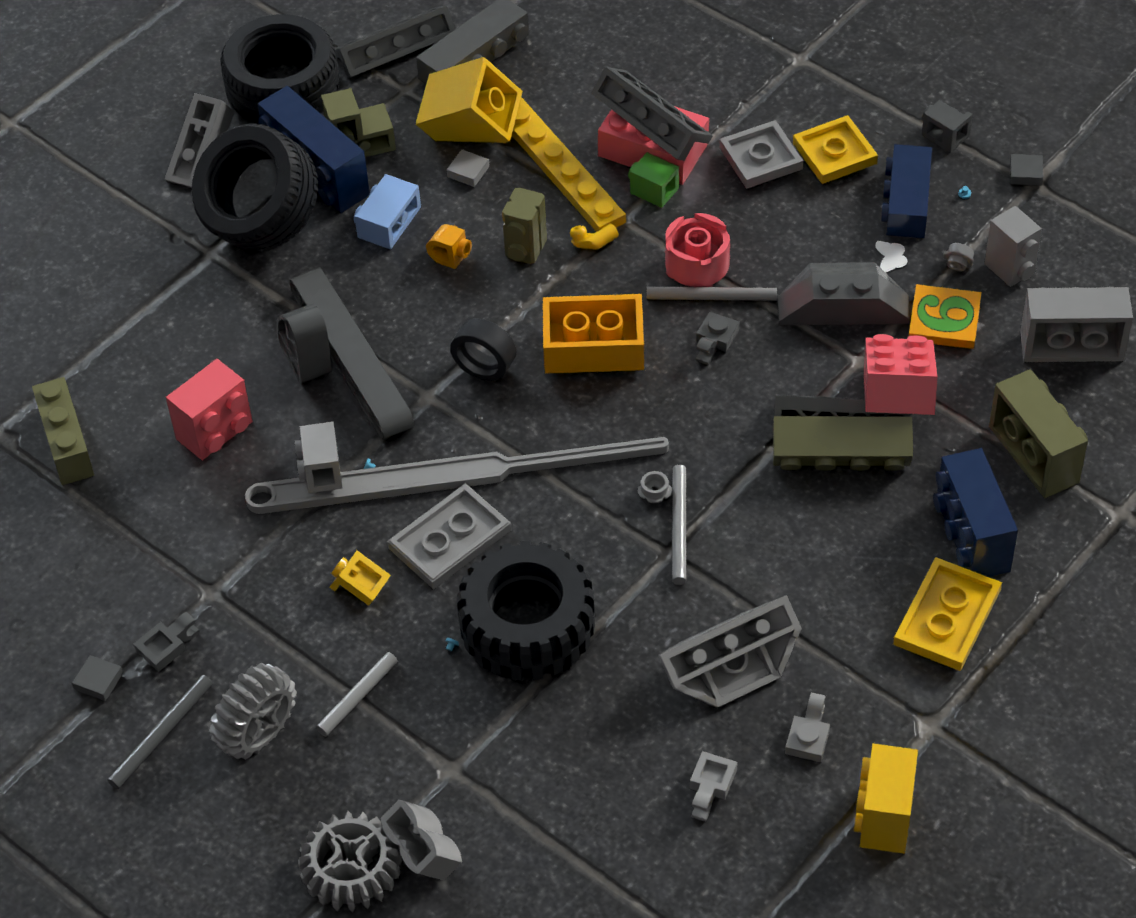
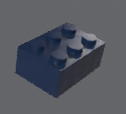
[933,448,1018,577]

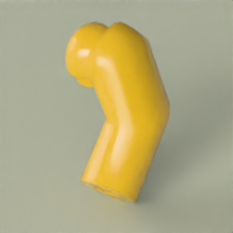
[570,224,619,250]

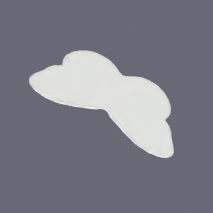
[875,241,908,273]

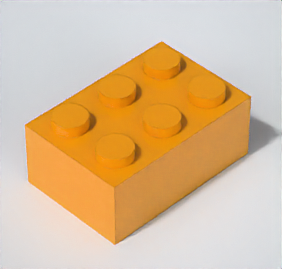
[543,294,644,373]

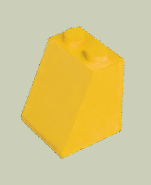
[416,57,523,143]

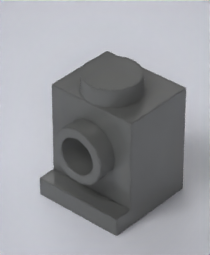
[921,100,973,153]

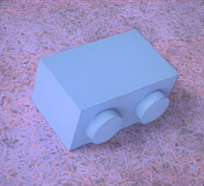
[354,174,421,250]

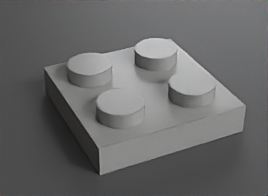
[719,120,803,189]

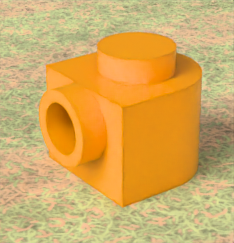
[426,224,472,269]

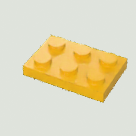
[893,557,1002,671]

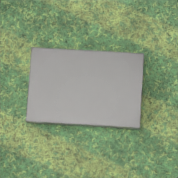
[387,483,512,589]

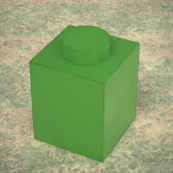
[628,152,679,208]

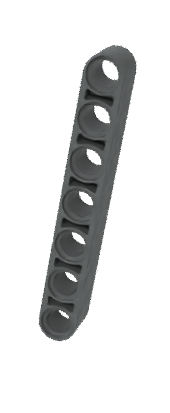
[289,267,414,440]

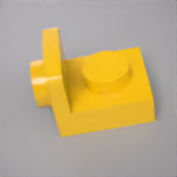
[329,551,391,606]

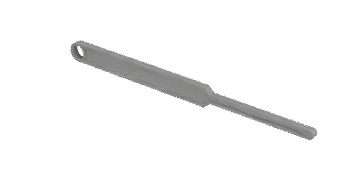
[245,437,669,514]

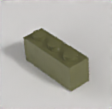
[32,377,95,485]

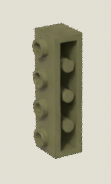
[773,416,913,471]

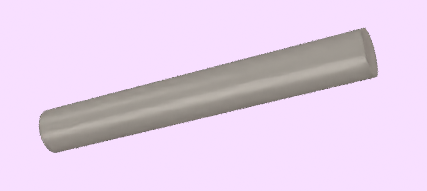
[316,652,398,737]

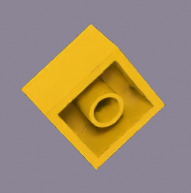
[854,743,918,854]

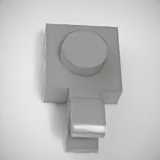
[785,692,830,762]
[690,751,738,822]

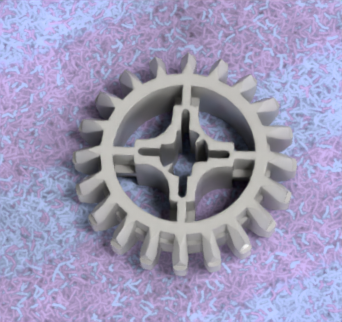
[209,663,297,760]
[298,811,402,912]

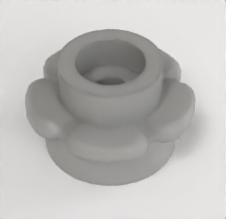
[943,243,974,271]
[638,471,672,503]

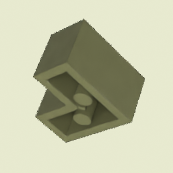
[321,88,396,157]

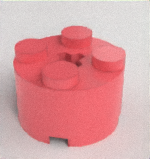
[665,213,730,287]

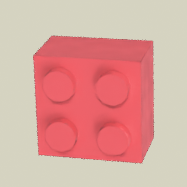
[166,359,253,461]

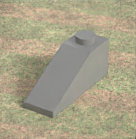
[164,93,234,188]

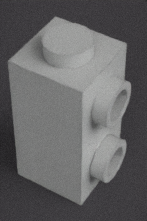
[295,422,343,493]

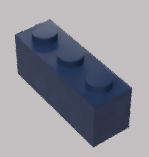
[881,144,932,238]

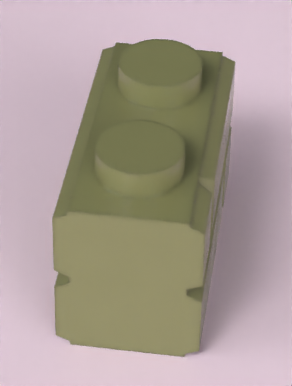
[502,187,547,264]

